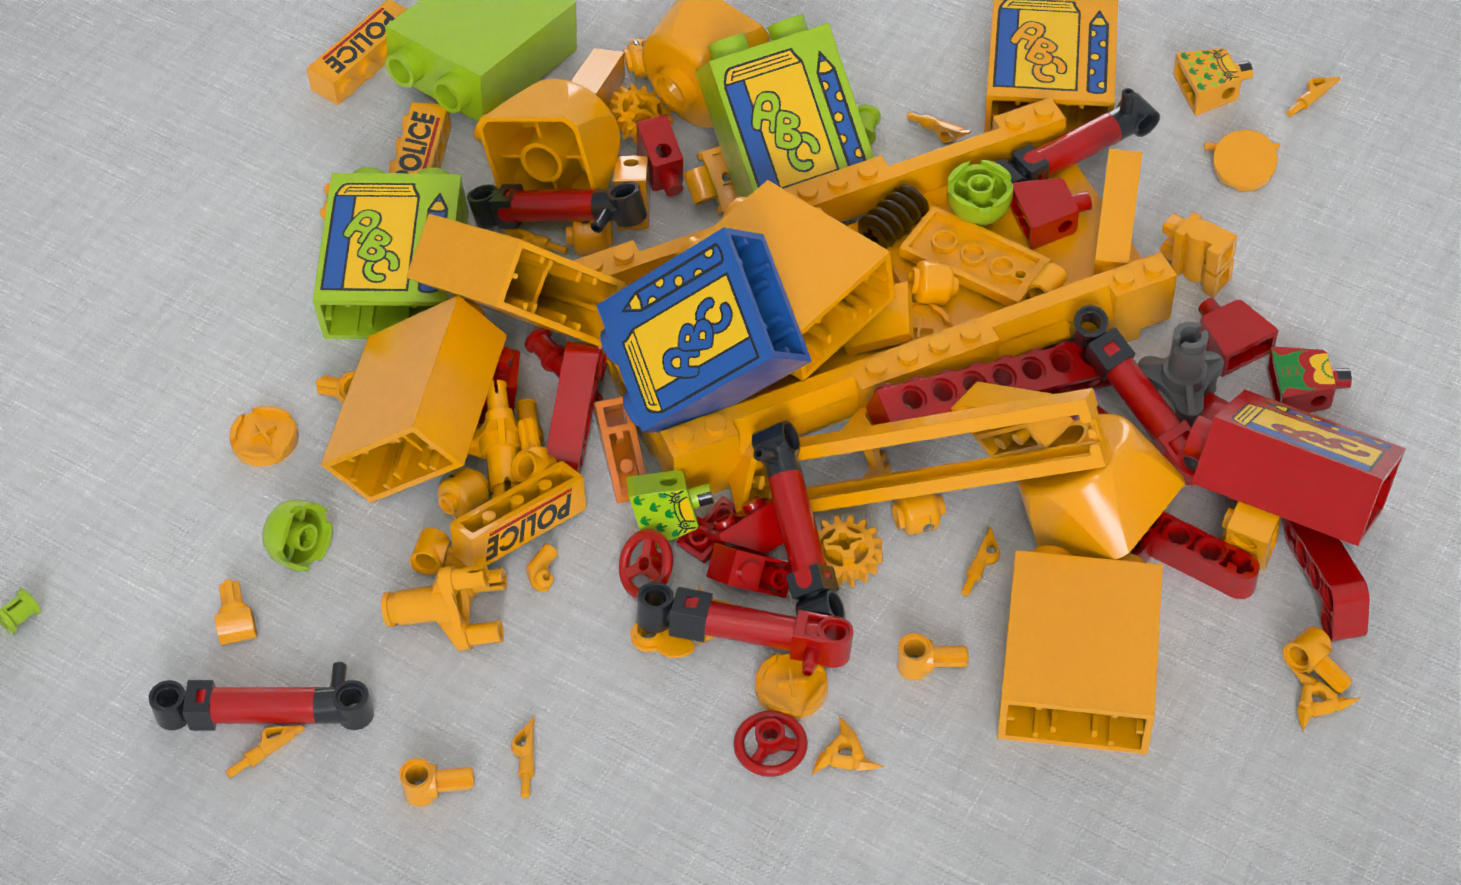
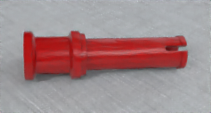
[524,328,603,403]

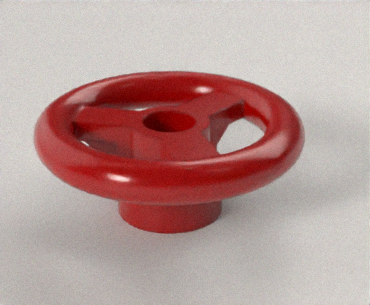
[618,529,673,599]
[733,710,808,777]

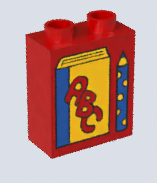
[1184,389,1406,546]

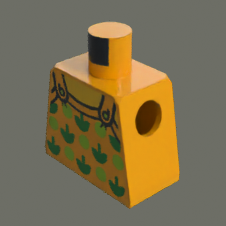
[1173,48,1253,115]

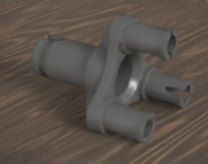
[1138,322,1224,428]

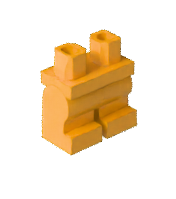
[1160,212,1238,298]

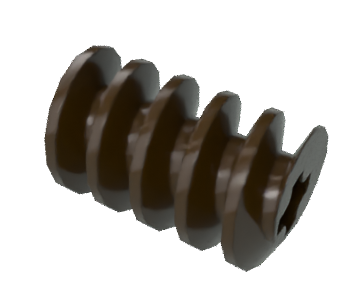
[857,184,929,250]

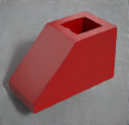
[705,496,784,554]
[706,542,791,598]

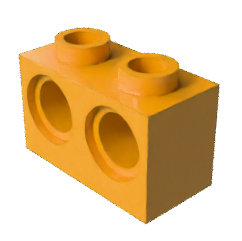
[1221,501,1281,571]

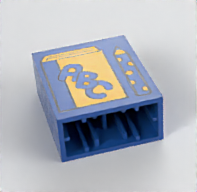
[596,227,812,433]

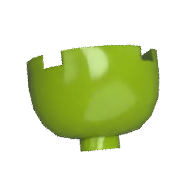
[947,160,1013,226]
[262,499,333,572]

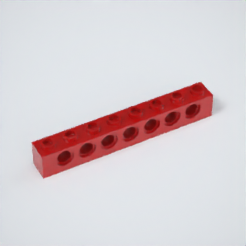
[865,341,1111,425]

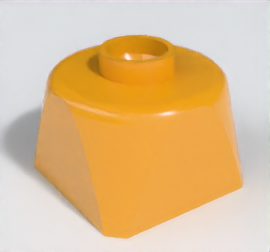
[642,0,770,129]
[477,79,621,190]
[1017,414,1185,560]

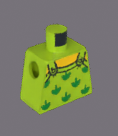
[626,470,714,547]

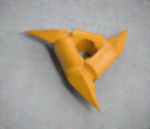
[1291,669,1361,732]
[811,715,886,776]

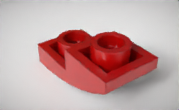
[676,495,736,563]

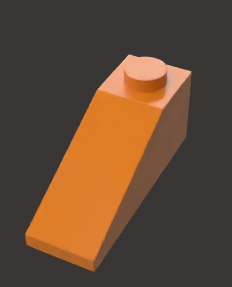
[593,396,646,504]

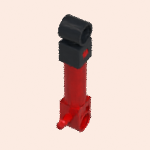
[1070,305,1199,485]
[636,582,854,677]

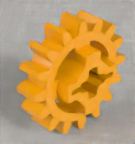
[608,84,674,144]
[817,515,883,588]

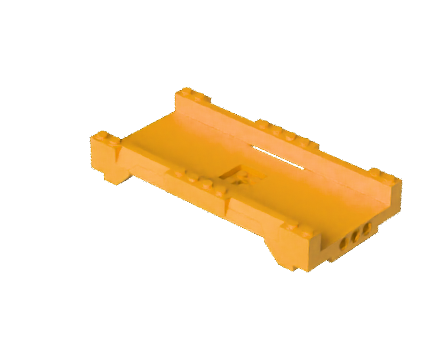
[573,97,1177,494]

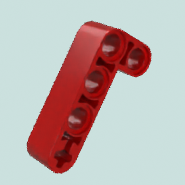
[547,341,607,474]
[1130,511,1260,599]
[1283,519,1370,642]

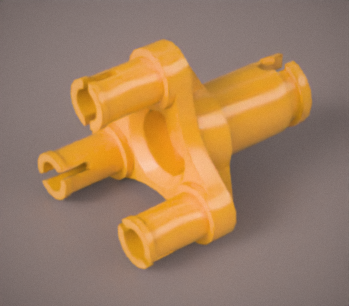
[467,380,544,499]
[381,564,508,651]

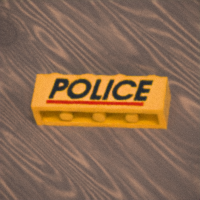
[306,0,407,105]
[389,102,452,174]
[450,461,586,567]

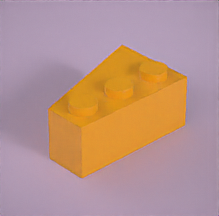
[950,382,1074,457]

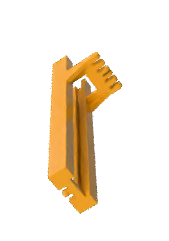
[797,388,1113,512]

